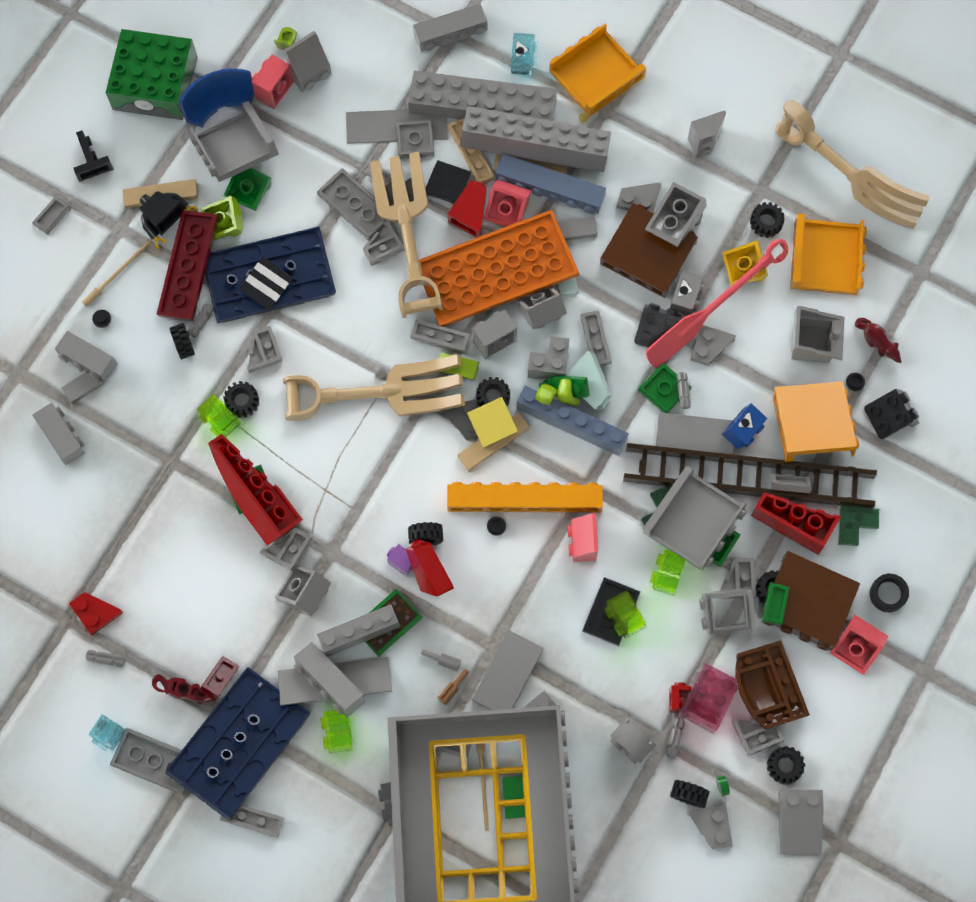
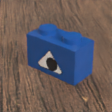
[722,403,768,449]

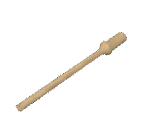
[82,240,151,307]
[476,743,489,831]

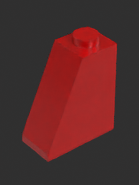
[447,180,487,238]
[406,540,454,597]

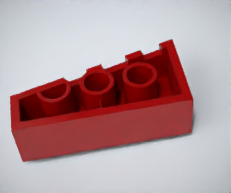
[750,492,841,555]

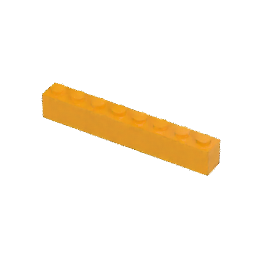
[447,482,603,513]

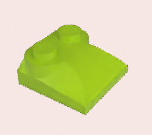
[201,196,243,241]

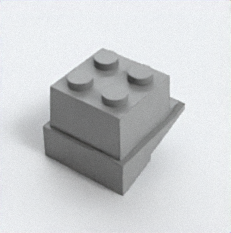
[791,306,845,363]

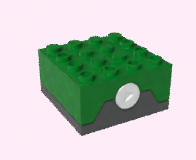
[105,29,198,120]

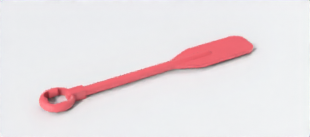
[646,239,789,368]

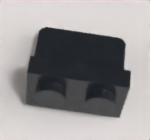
[634,303,681,348]
[864,389,920,439]

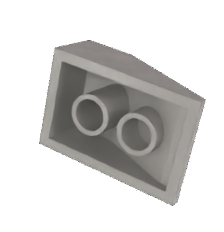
[284,31,331,92]
[645,182,707,247]
[778,789,824,855]

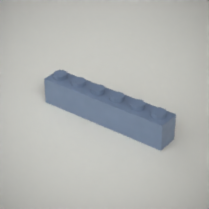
[495,154,606,214]
[516,385,629,456]

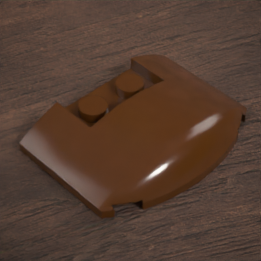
[735,640,810,730]

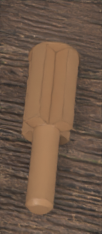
[437,669,469,705]

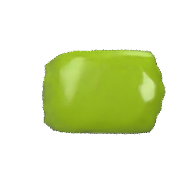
[274,27,297,50]
[556,379,580,406]
[535,384,557,405]

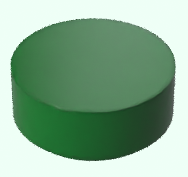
[716,775,730,797]

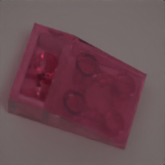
[678,663,738,734]

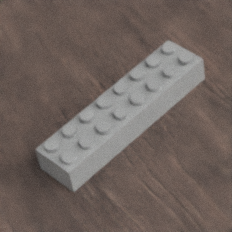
[408,71,557,121]
[460,106,611,172]

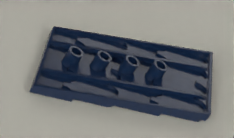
[205,226,336,324]
[165,667,311,821]

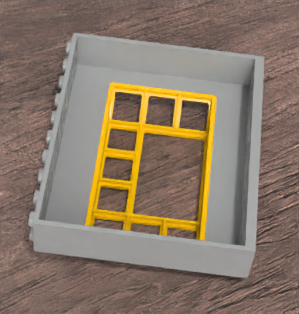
[388,705,579,902]

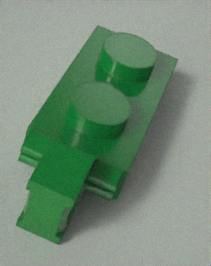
[539,375,590,398]

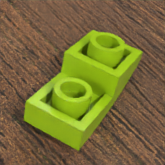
[439,353,480,380]

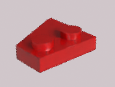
[69,592,123,636]

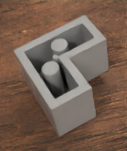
[528,336,570,380]

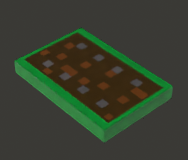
[365,589,423,657]

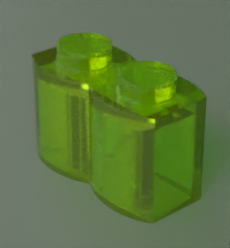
[197,394,241,437]
[649,549,685,596]
[604,591,647,638]
[320,710,353,754]

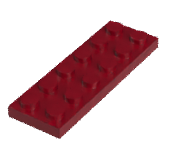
[156,210,219,322]

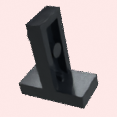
[73,130,114,182]

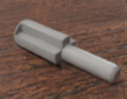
[421,649,461,671]

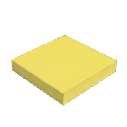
[467,397,518,448]

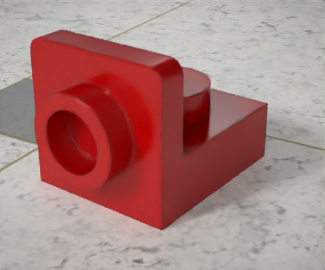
[669,682,691,713]

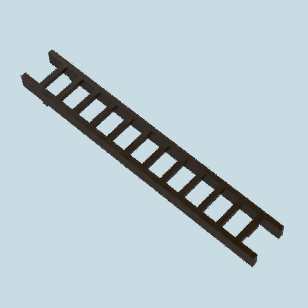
[623,443,877,509]

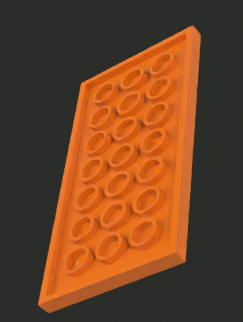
[419,210,579,327]

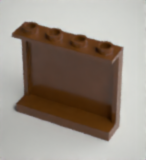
[600,203,698,298]
[758,551,860,651]

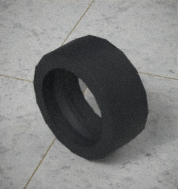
[870,573,909,613]

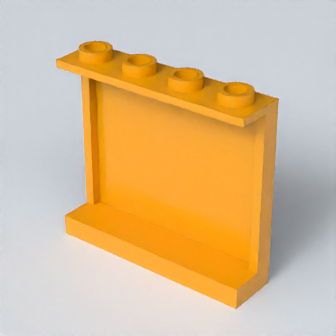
[549,23,646,117]
[790,213,867,295]
[773,381,859,462]

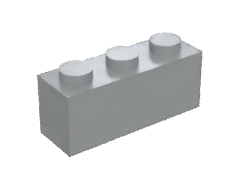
[55,331,118,382]
[32,403,85,465]

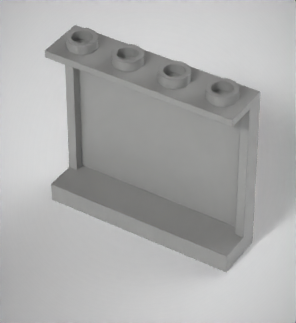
[189,101,279,182]
[643,465,747,571]

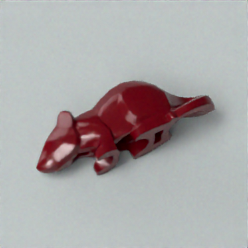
[855,318,902,363]
[152,674,216,704]

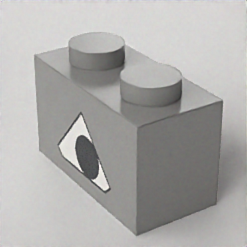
[670,270,705,315]

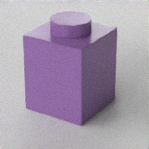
[387,544,412,577]

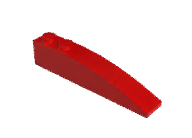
[208,434,303,546]

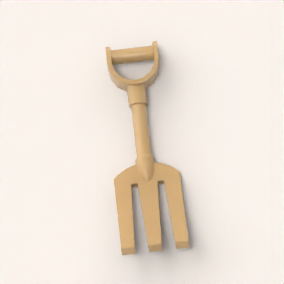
[775,100,929,229]
[370,152,443,318]
[282,354,465,421]

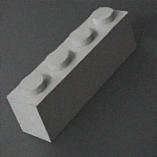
[413,4,488,52]
[317,604,400,657]
[294,642,365,718]

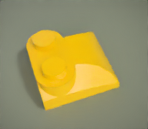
[722,240,768,286]

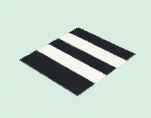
[239,256,293,311]

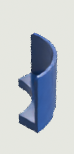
[179,69,255,128]

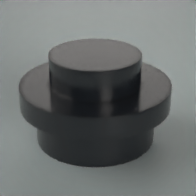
[92,310,111,328]
[846,373,865,391]
[487,516,506,536]

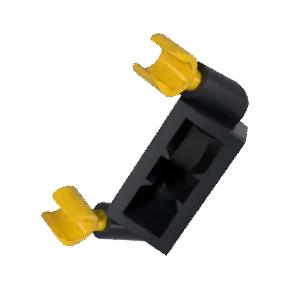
[140,191,198,250]

